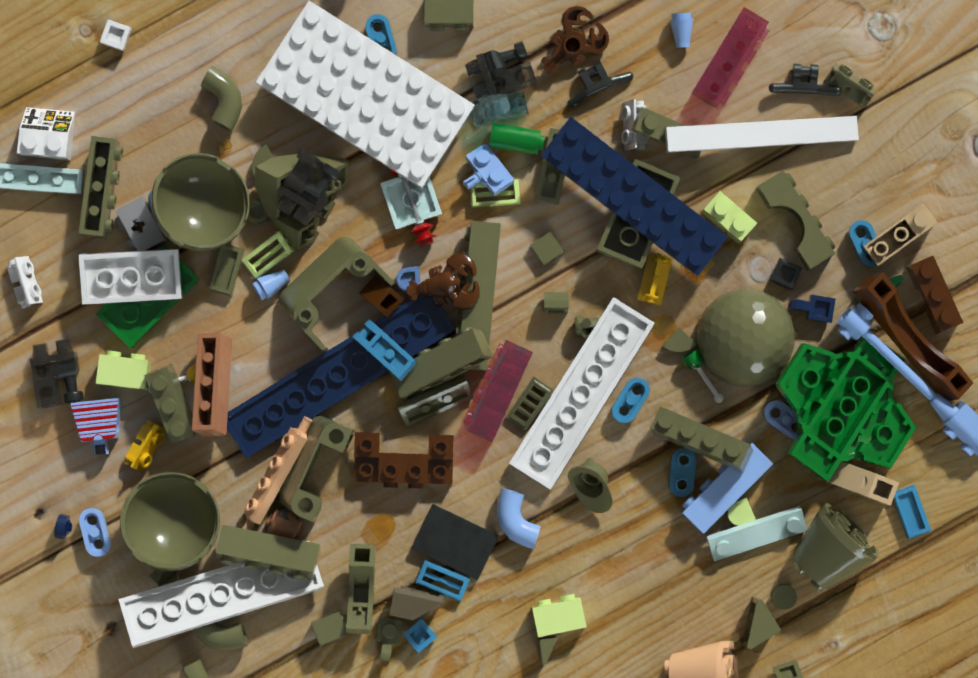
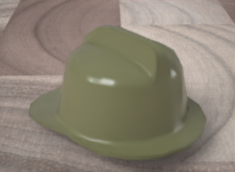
[568,458,613,513]

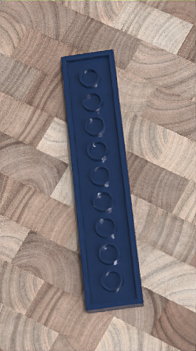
[227,295,456,459]

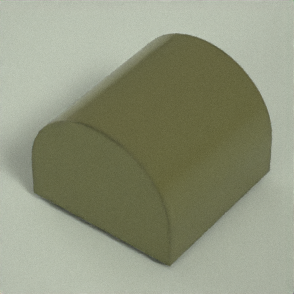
[543,292,569,314]
[183,659,209,678]

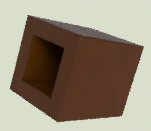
[359,275,404,318]

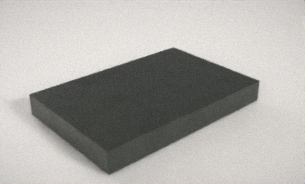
[412,504,499,580]

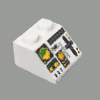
[17,107,76,161]

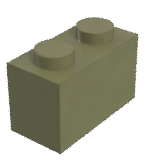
[424,0,474,31]

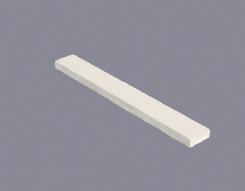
[665,116,859,153]

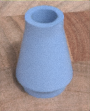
[670,13,694,48]
[252,269,290,301]

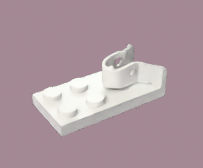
[79,249,182,305]

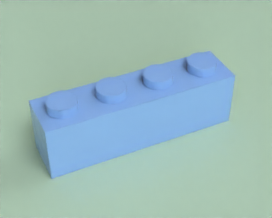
[681,443,773,534]

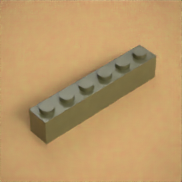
[455,221,501,371]

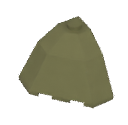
[255,153,349,251]

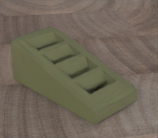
[506,376,554,431]

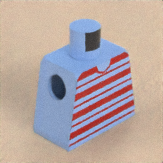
[71,398,121,455]

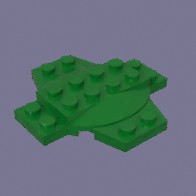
[775,336,916,482]

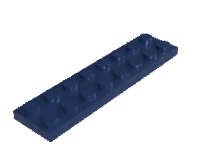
[540,117,728,277]

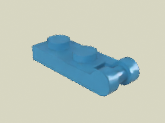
[352,319,418,381]

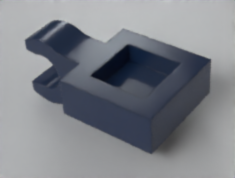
[790,295,836,323]

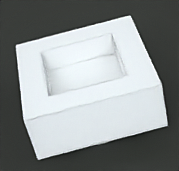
[100,19,132,52]

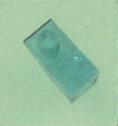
[471,92,529,127]

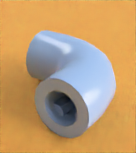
[496,488,541,549]

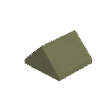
[742,596,781,649]

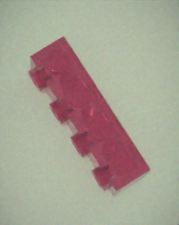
[691,7,770,108]

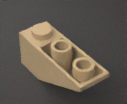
[863,203,938,266]
[817,461,899,506]

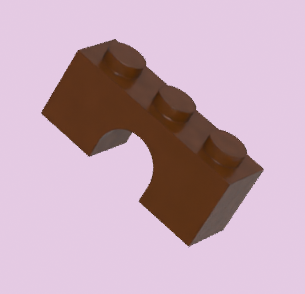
[906,256,963,334]

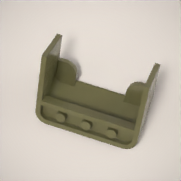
[279,237,396,352]

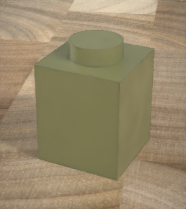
[311,610,349,646]

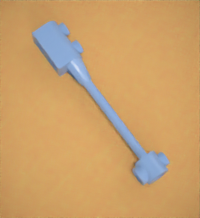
[837,303,978,457]

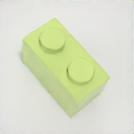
[702,191,757,244]
[96,350,152,390]
[532,593,587,637]

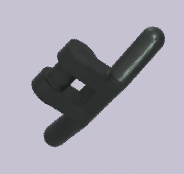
[567,61,634,109]
[769,63,842,96]

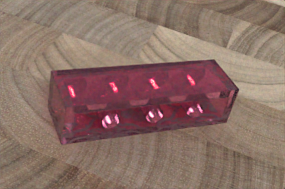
[463,340,533,442]

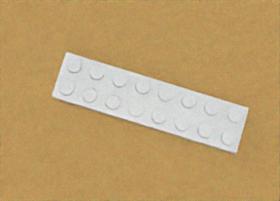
[509,297,655,490]
[118,541,324,648]

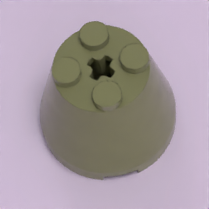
[793,503,880,592]

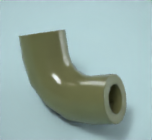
[201,66,242,131]
[193,622,248,651]

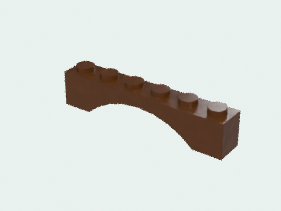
[852,272,973,401]

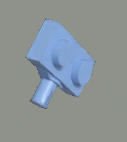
[463,143,514,196]

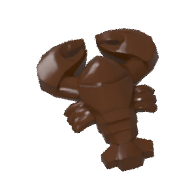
[541,5,609,75]
[407,253,480,310]

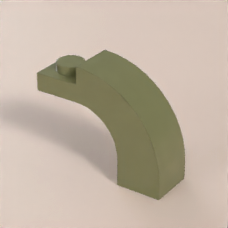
[346,544,376,634]

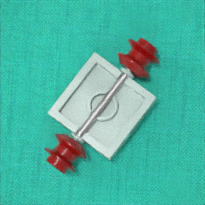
[380,169,442,247]

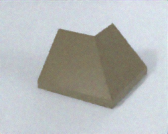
[389,585,444,620]

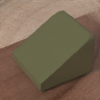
[538,636,557,664]

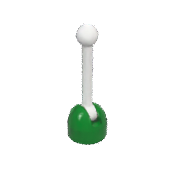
[681,349,724,403]

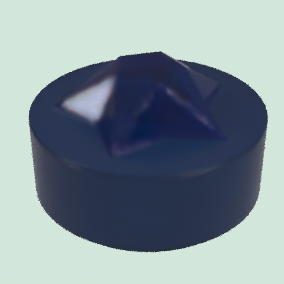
[54,514,72,539]

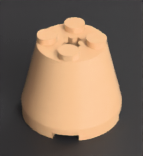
[664,641,739,678]

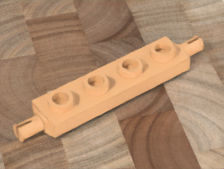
[242,416,313,530]

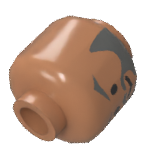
[266,507,304,540]

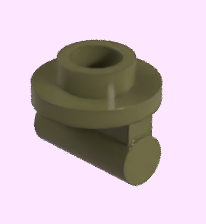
[573,315,600,339]
[150,569,179,587]

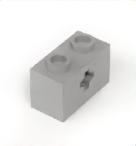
[115,197,168,251]

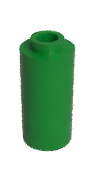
[489,123,545,155]

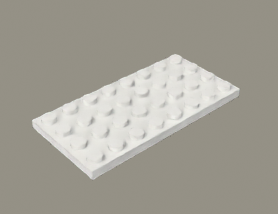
[256,1,475,188]

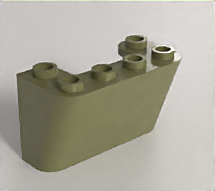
[276,415,356,522]

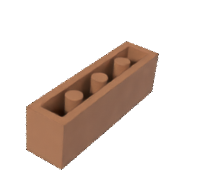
[192,333,232,436]

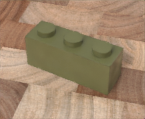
[144,363,197,444]

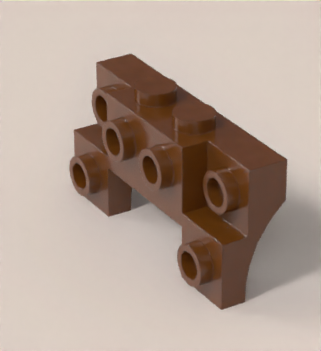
[354,432,454,489]

